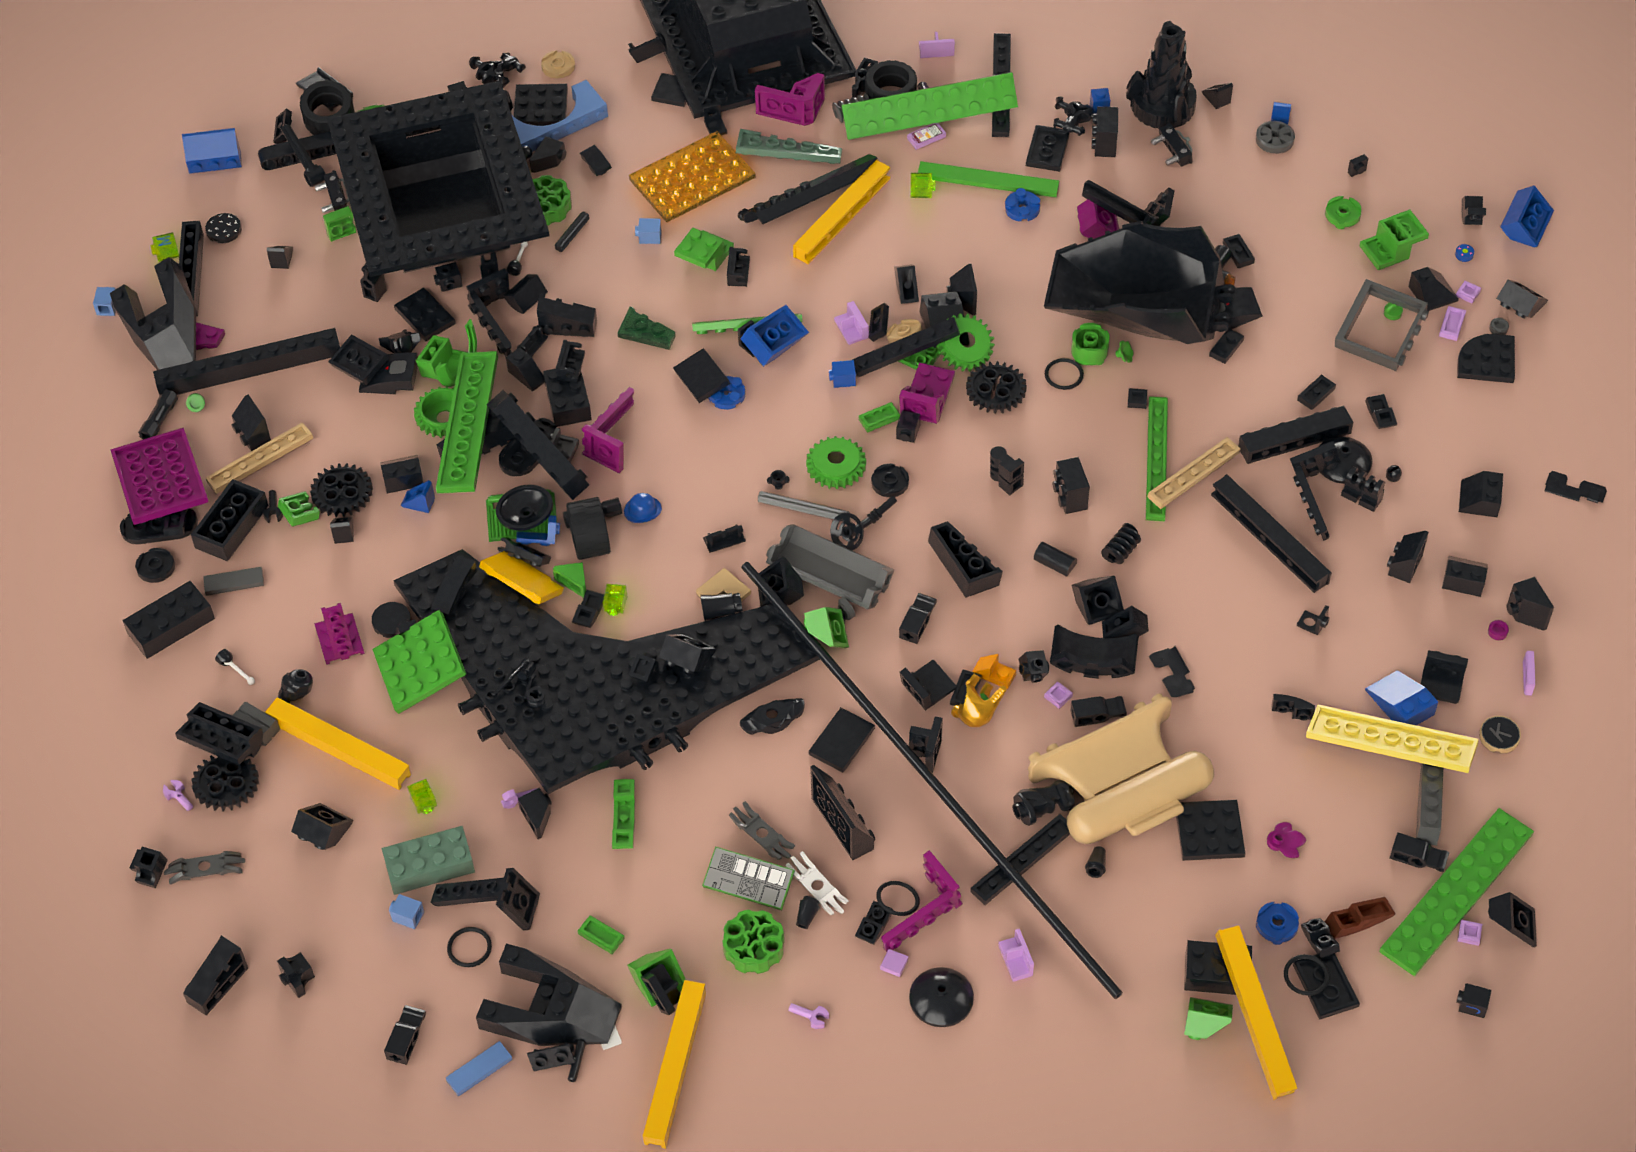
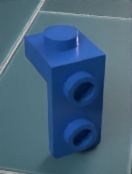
[516,515,560,546]

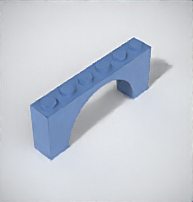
[511,80,608,152]

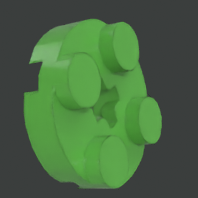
[1325,196,1361,229]

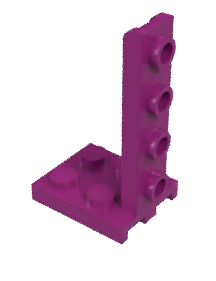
[582,387,634,473]
[314,603,365,665]
[881,850,963,952]

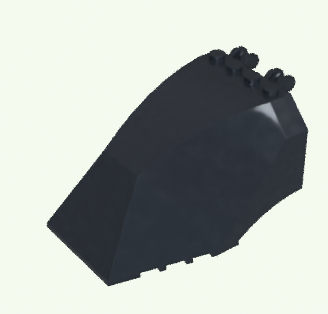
[1044,221,1236,344]

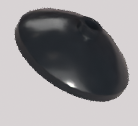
[1319,436,1372,484]
[496,485,553,531]
[909,967,974,1027]

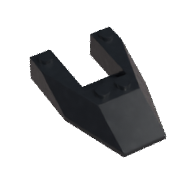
[110,257,196,370]
[476,943,622,1046]

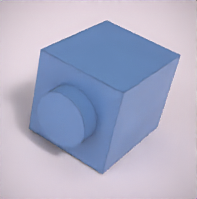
[635,218,662,244]
[93,287,116,316]
[389,894,424,929]

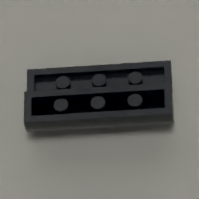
[175,702,263,765]

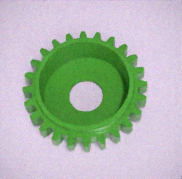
[936,314,995,372]
[414,387,454,438]
[806,436,866,489]

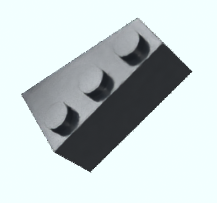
[537,294,597,337]
[183,935,248,1016]

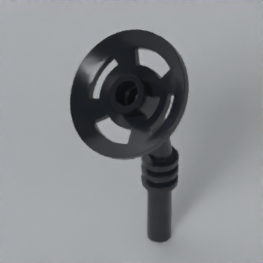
[830,496,897,551]

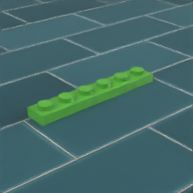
[692,313,803,334]

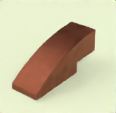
[1324,897,1395,939]

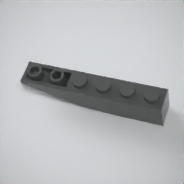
[1416,763,1444,846]

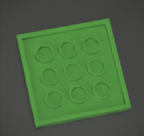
[372,610,466,714]

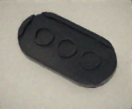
[499,418,557,477]
[120,508,198,544]

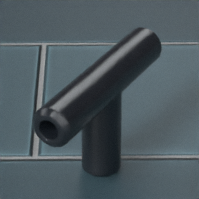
[568,1040,586,1082]

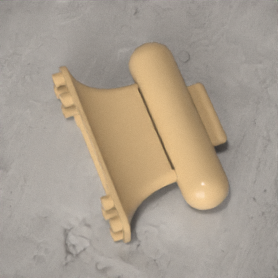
[1028,693,1214,845]

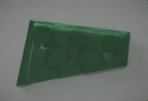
[617,306,676,350]

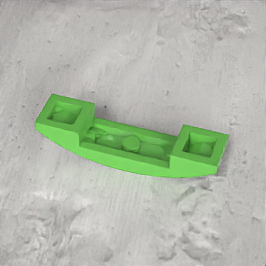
[612,779,635,849]

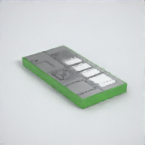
[702,846,795,911]

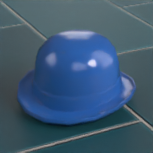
[624,493,662,523]

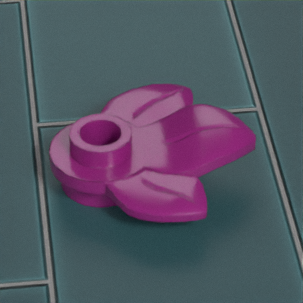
[1267,822,1306,858]

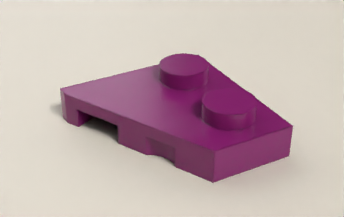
[196,322,225,350]

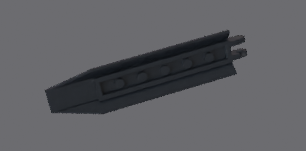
[738,154,878,224]

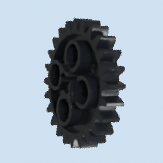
[966,361,1027,414]
[310,463,373,518]
[191,755,259,812]

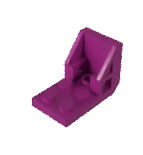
[755,73,825,126]
[899,362,955,424]

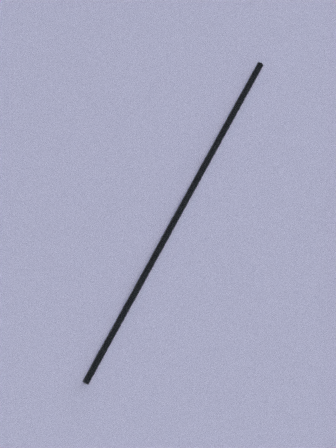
[741,562,1123,999]

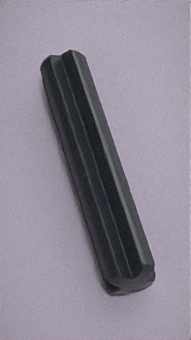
[554,211,590,252]

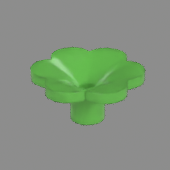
[1116,341,1134,363]

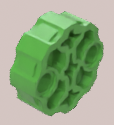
[532,175,572,225]
[722,909,784,974]

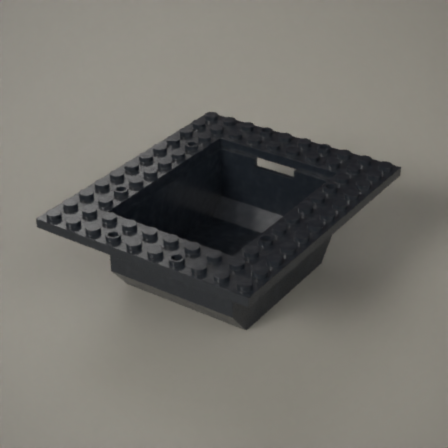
[640,0,856,119]
[327,81,550,277]

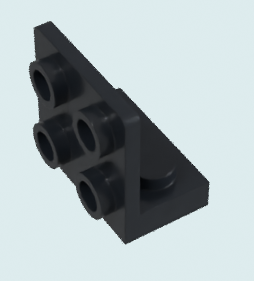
[899,660,957,711]

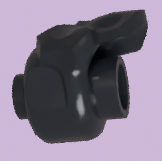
[278,669,313,704]

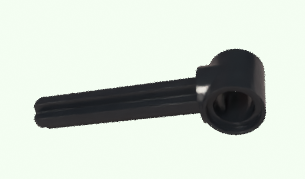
[281,124,325,187]

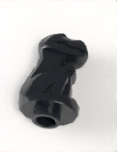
[1012,780,1075,826]

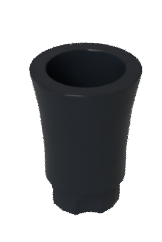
[700,593,743,621]

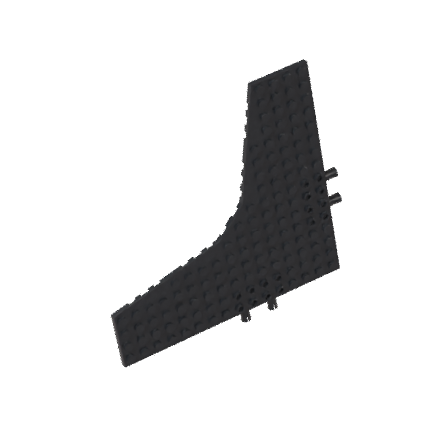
[393,549,820,794]

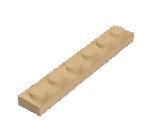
[206,422,314,494]
[1147,437,1241,509]

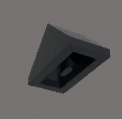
[1202,83,1233,109]
[267,246,293,269]
[330,516,354,544]

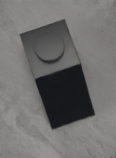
[529,136,566,173]
[894,264,919,304]
[506,347,545,392]
[1102,606,1149,638]
[518,788,552,839]

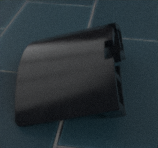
[1050,624,1139,679]

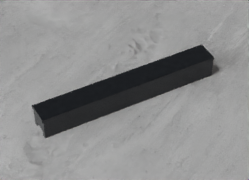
[1211,474,1332,593]

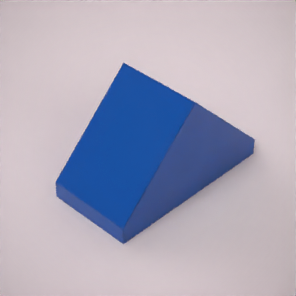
[1271,102,1291,124]
[401,480,435,513]

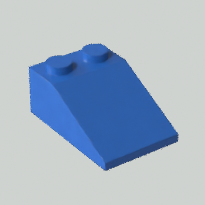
[740,305,809,367]
[1365,670,1438,725]

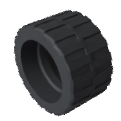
[865,60,917,99]
[300,80,355,135]
[566,497,611,560]

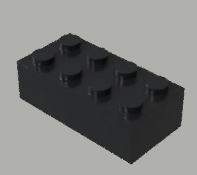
[191,479,269,562]
[122,580,215,659]

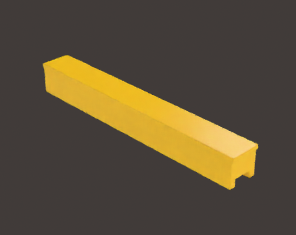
[793,160,890,264]
[265,697,411,790]
[1215,925,1298,1100]
[643,980,706,1149]

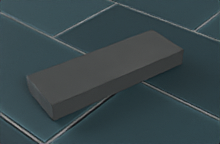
[203,567,264,596]

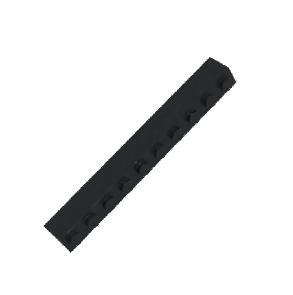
[153,328,340,396]

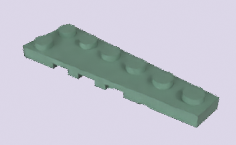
[736,129,842,164]

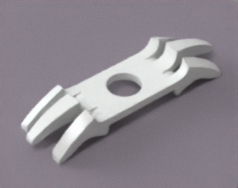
[785,851,849,915]

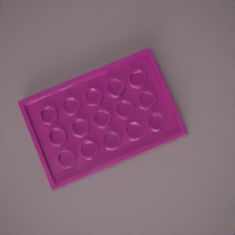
[110,427,209,525]

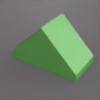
[553,562,586,598]

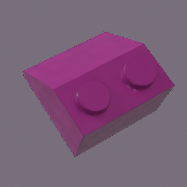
[1077,199,1119,239]

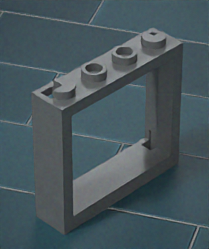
[1335,279,1429,371]

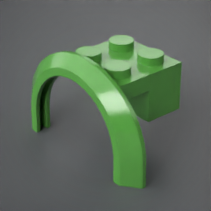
[416,319,477,387]

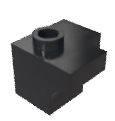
[129,846,168,888]
[277,952,315,998]

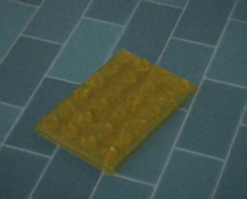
[629,131,756,222]

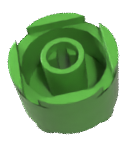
[1071,323,1110,365]

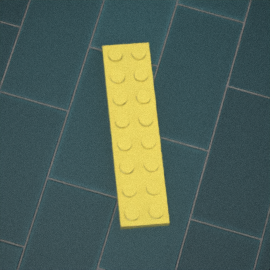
[1306,705,1479,773]

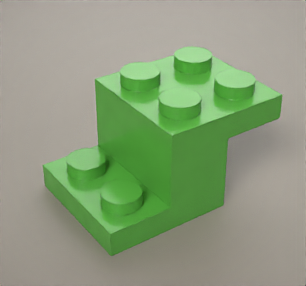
[1359,209,1429,270]
[674,227,734,271]

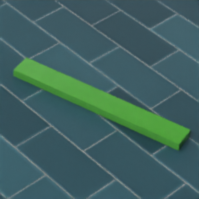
[917,161,1059,197]
[1146,397,1168,521]

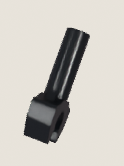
[263,490,283,523]

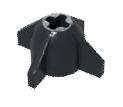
[379,329,421,353]

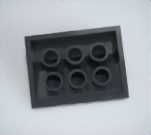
[810,765,876,861]

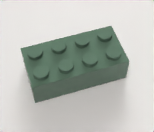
[381,826,475,895]

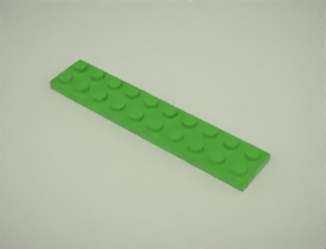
[841,72,1018,140]
[436,351,498,494]
[1379,808,1534,977]

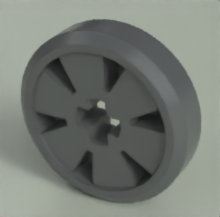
[1256,121,1295,154]

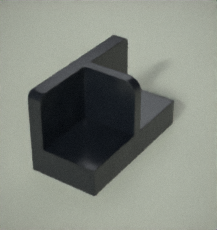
[641,963,680,1015]

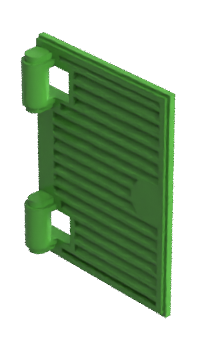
[486,489,557,542]

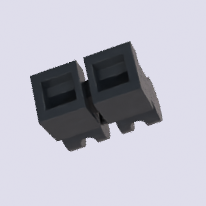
[990,446,1024,495]
[1341,466,1385,512]

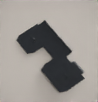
[1545,471,1607,503]
[1149,646,1195,697]

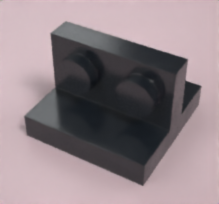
[909,716,943,773]

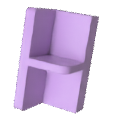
[919,32,955,58]
[834,301,869,345]
[998,929,1034,982]

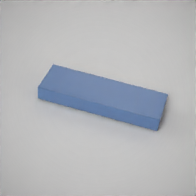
[446,1041,513,1097]

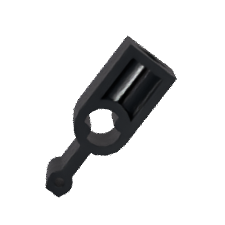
[852,57,878,99]
[360,263,387,302]
[899,593,937,644]
[1070,696,1127,727]
[1389,832,1450,872]
[384,1005,426,1065]

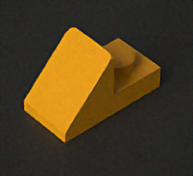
[972,654,1016,689]

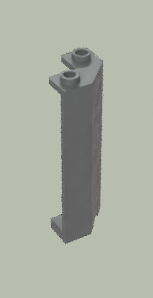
[766,524,894,609]

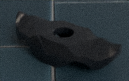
[739,698,805,735]

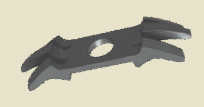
[729,801,795,860]
[164,851,245,884]

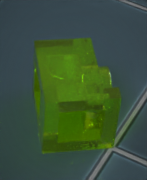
[603,584,627,616]
[407,779,437,814]

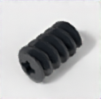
[1101,523,1141,564]

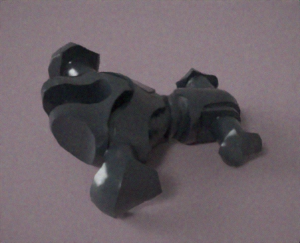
[469,52,526,89]
[1053,96,1097,136]

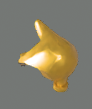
[951,673,1007,727]

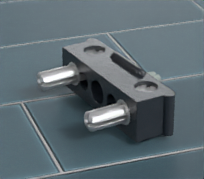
[1151,123,1193,167]
[315,170,349,213]

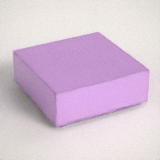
[1456,281,1481,303]
[1044,682,1073,709]
[1458,920,1482,946]
[880,949,908,977]

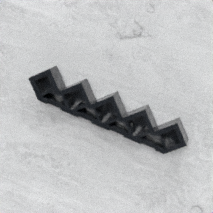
[486,390,589,500]

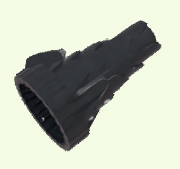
[1126,21,1197,129]

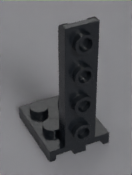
[1082,180,1175,226]
[466,268,512,357]
[1290,441,1341,541]
[431,868,540,930]

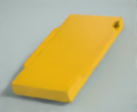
[479,551,564,604]

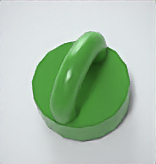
[1384,303,1403,320]
[186,393,205,412]

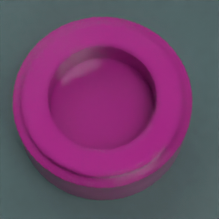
[1488,620,1509,640]

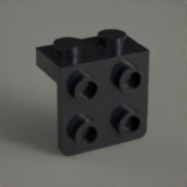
[1421,650,1468,704]

